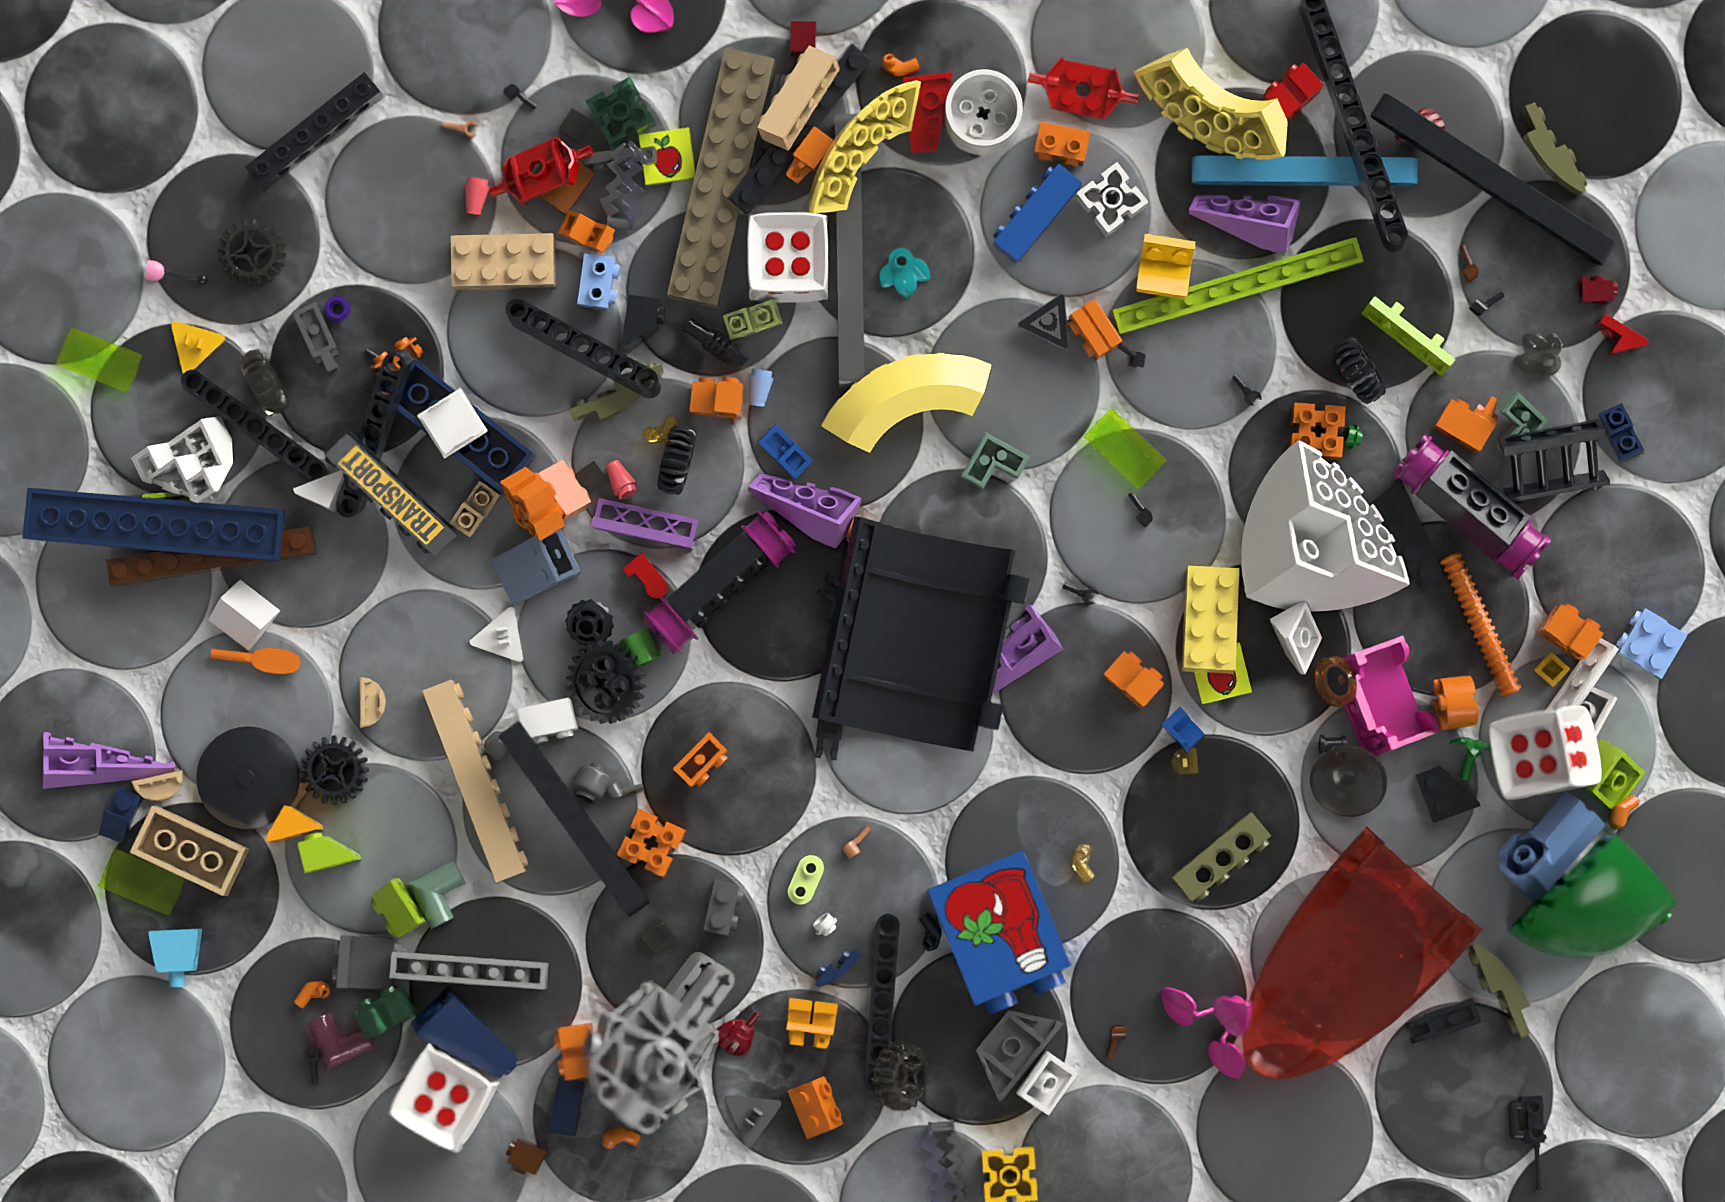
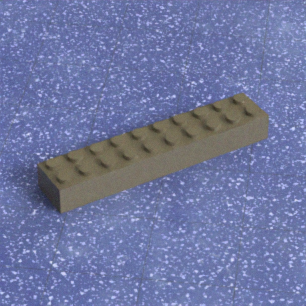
[667,47,775,309]

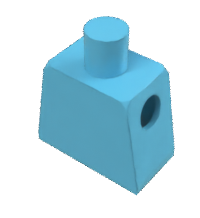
[149,929,202,987]

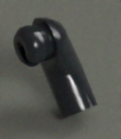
[918,912,942,951]

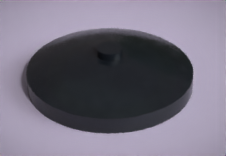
[196,726,300,829]

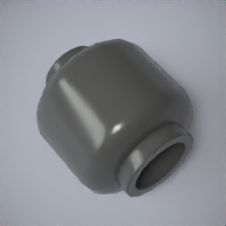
[572,763,610,803]

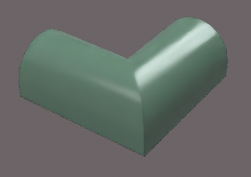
[1496,390,1548,456]
[961,432,1030,489]
[408,860,466,929]

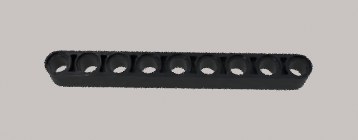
[498,721,651,918]

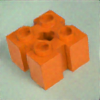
[1289,402,1346,460]
[500,467,565,541]
[1536,603,1604,661]
[617,809,686,877]
[554,1022,600,1080]

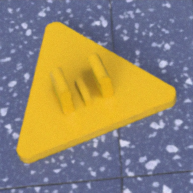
[171,321,226,374]

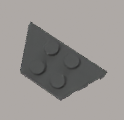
[976,1010,1063,1101]

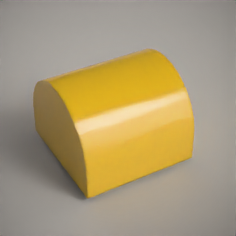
[1534,651,1570,687]

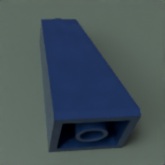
[411,986,518,1078]

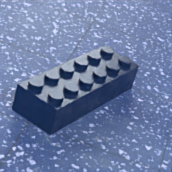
[389,358,536,496]

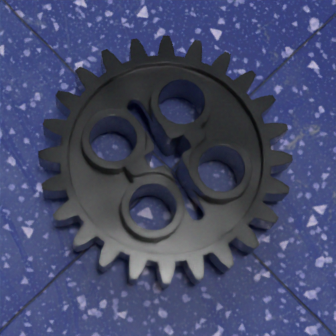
[566,640,647,724]

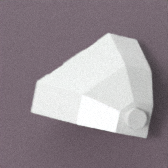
[131,416,233,503]

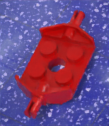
[1027,57,1139,120]
[489,137,594,206]

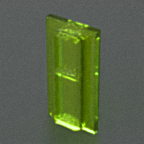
[56,327,143,393]
[1083,408,1167,490]
[98,848,185,916]

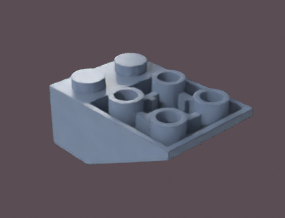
[491,529,582,606]

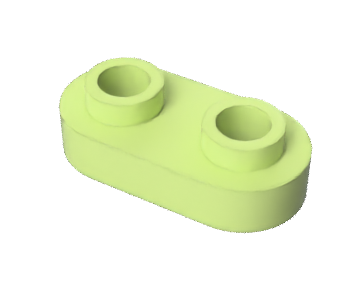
[788,855,824,905]

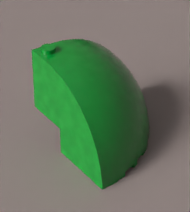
[1507,835,1677,958]

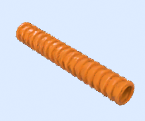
[1440,552,1522,697]

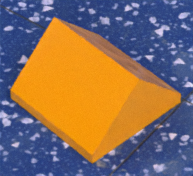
[266,806,324,843]

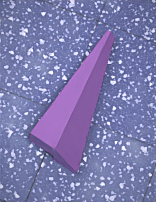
[42,732,175,789]

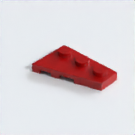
[903,72,953,154]

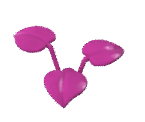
[554,0,674,33]
[1161,987,1250,1079]

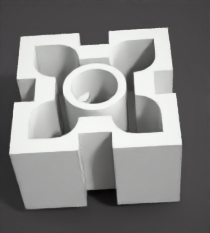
[1075,162,1148,238]

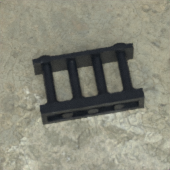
[1498,419,1610,504]

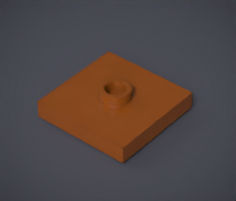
[533,162,596,215]

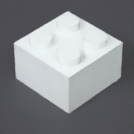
[518,698,578,744]

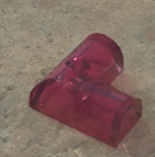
[307,1013,375,1070]

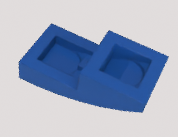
[757,424,813,479]

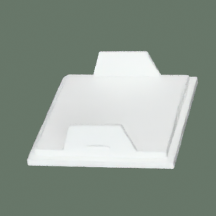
[417,388,488,459]

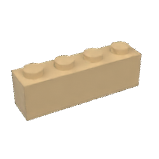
[757,46,840,151]

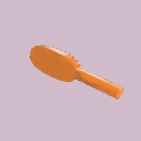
[210,648,301,674]

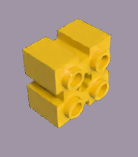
[981,1146,1038,1202]

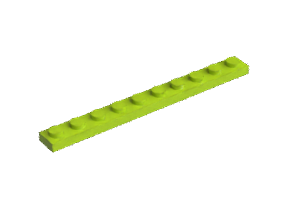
[1112,237,1364,335]

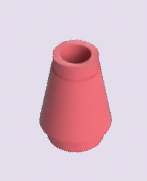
[465,177,490,215]
[605,460,638,500]

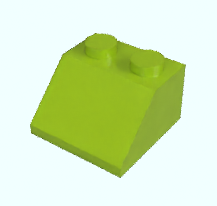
[1581,738,1645,811]
[298,832,362,873]
[371,878,427,939]

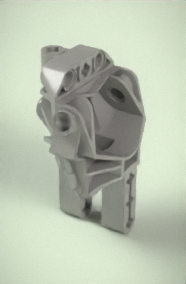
[584,952,734,1133]

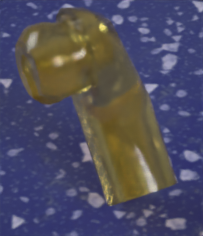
[643,415,679,444]
[1072,844,1095,883]

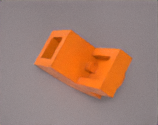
[558,210,615,254]

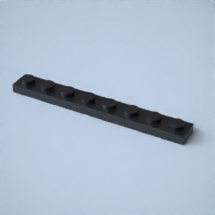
[727,43,871,215]

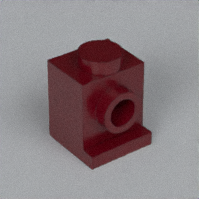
[1578,276,1618,305]

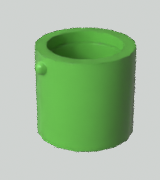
[619,628,662,666]

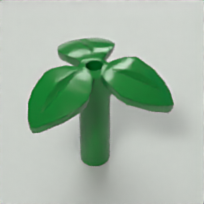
[1449,737,1492,780]

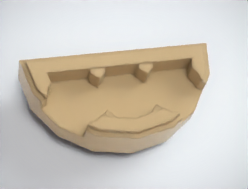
[360,677,386,728]
[131,770,183,801]

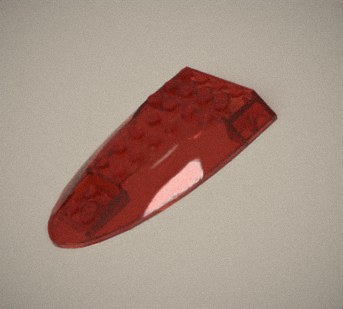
[1242,826,1483,1079]

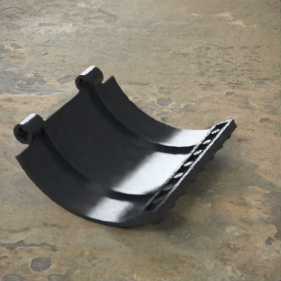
[812,516,1030,752]

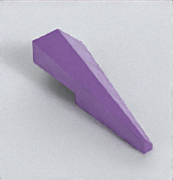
[993,604,1063,694]

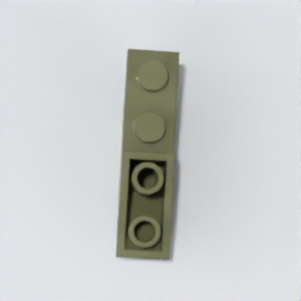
[1522,102,1587,196]
[569,363,664,422]
[1468,943,1531,1038]

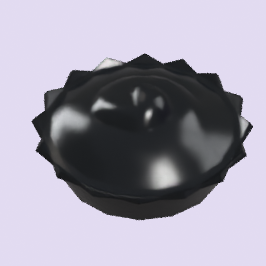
[565,599,614,646]

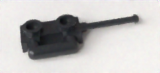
[1508,1095,1547,1191]

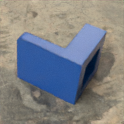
[1162,707,1205,752]

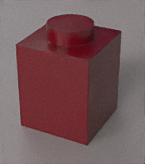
[790,21,816,60]

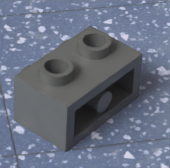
[703,880,744,936]

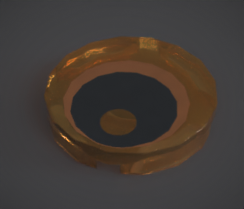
[1314,656,1357,707]

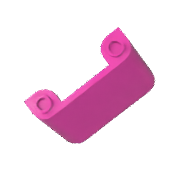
[1332,636,1440,757]

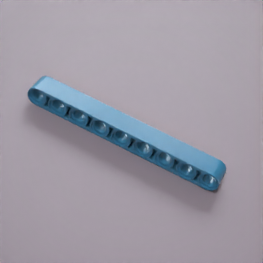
[1192,156,1418,186]

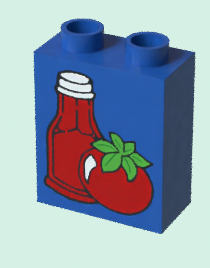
[927,850,1071,1014]

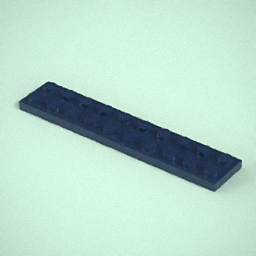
[22,488,285,561]

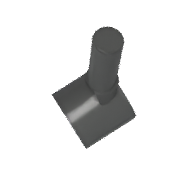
[606,782,644,799]

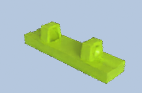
[1361,297,1455,376]

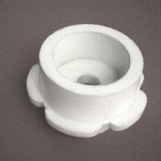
[813,913,837,936]

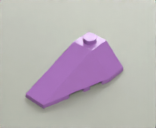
[1189,196,1301,253]
[748,474,862,548]

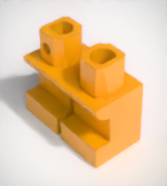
[787,998,838,1049]

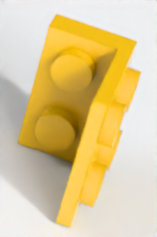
[1136,234,1195,299]

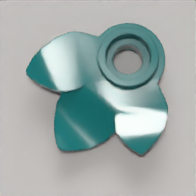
[879,248,930,298]

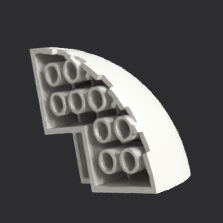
[1241,440,1410,611]

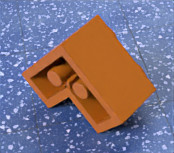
[689,377,744,419]
[1103,651,1164,709]

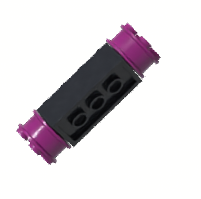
[1391,434,1551,580]
[643,511,796,655]

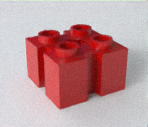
[1263,62,1324,121]

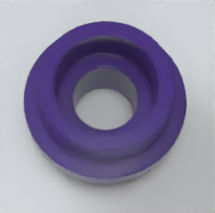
[325,296,350,322]

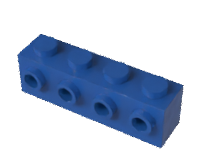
[993,164,1082,265]

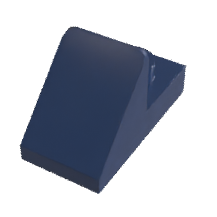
[99,787,143,844]

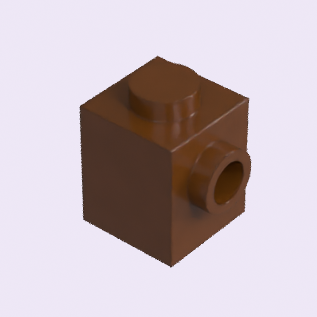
[506,1137,548,1175]

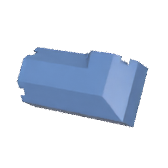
[1499,791,1605,903]

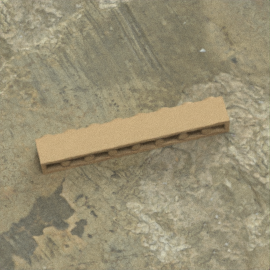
[423,680,529,883]

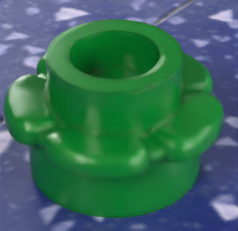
[1341,424,1363,449]

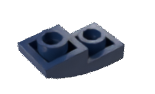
[1599,403,1644,463]
[814,949,861,988]
[550,1077,585,1136]

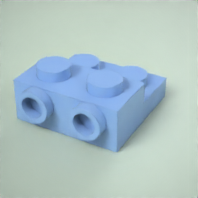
[1616,608,1687,679]

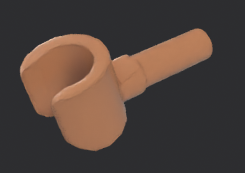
[443,121,478,138]
[843,826,872,859]

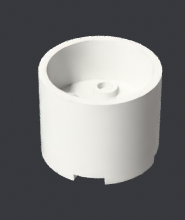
[945,69,1023,156]

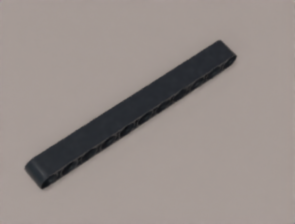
[1299,0,1408,252]
[1370,93,1616,266]

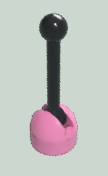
[145,260,208,285]

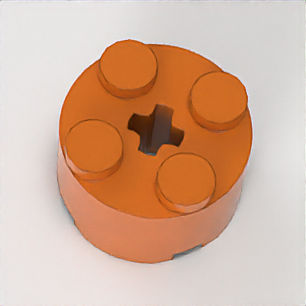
[1433,676,1478,730]

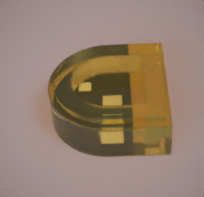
[1171,748,1198,775]

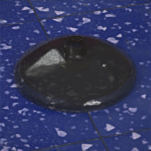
[1310,745,1388,817]

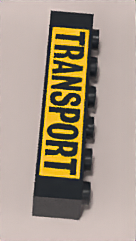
[323,427,457,557]

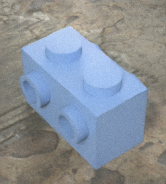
[577,253,620,311]

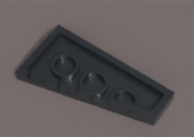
[1368,479,1444,591]

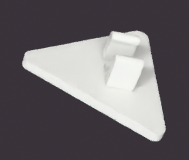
[470,607,523,662]

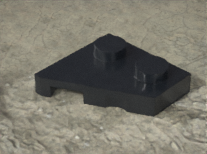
[1415,766,1480,823]

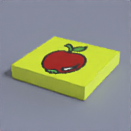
[639,128,695,186]
[1194,643,1252,705]

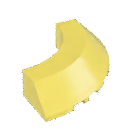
[1134,48,1288,160]
[808,81,921,214]
[821,353,991,453]

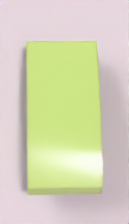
[723,299,783,340]

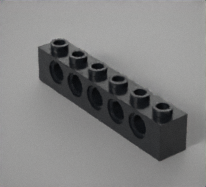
[245,72,384,191]

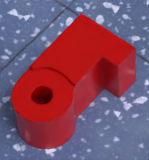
[623,553,669,600]

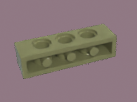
[1171,812,1271,902]

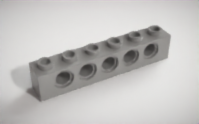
[390,952,549,989]

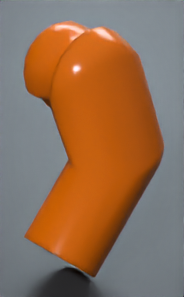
[882,54,920,77]
[1608,795,1639,830]
[293,981,331,1009]
[602,1126,641,1149]

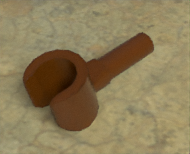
[1460,245,1479,282]
[1106,1024,1126,1060]

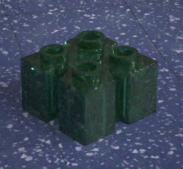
[585,77,656,150]
[353,985,418,1040]

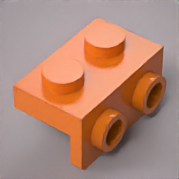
[788,1076,843,1139]

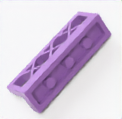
[591,498,699,550]

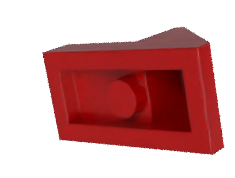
[1596,314,1649,356]

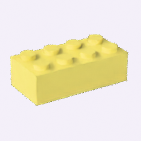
[1182,566,1239,674]

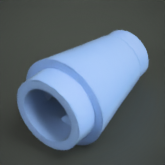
[749,368,774,407]

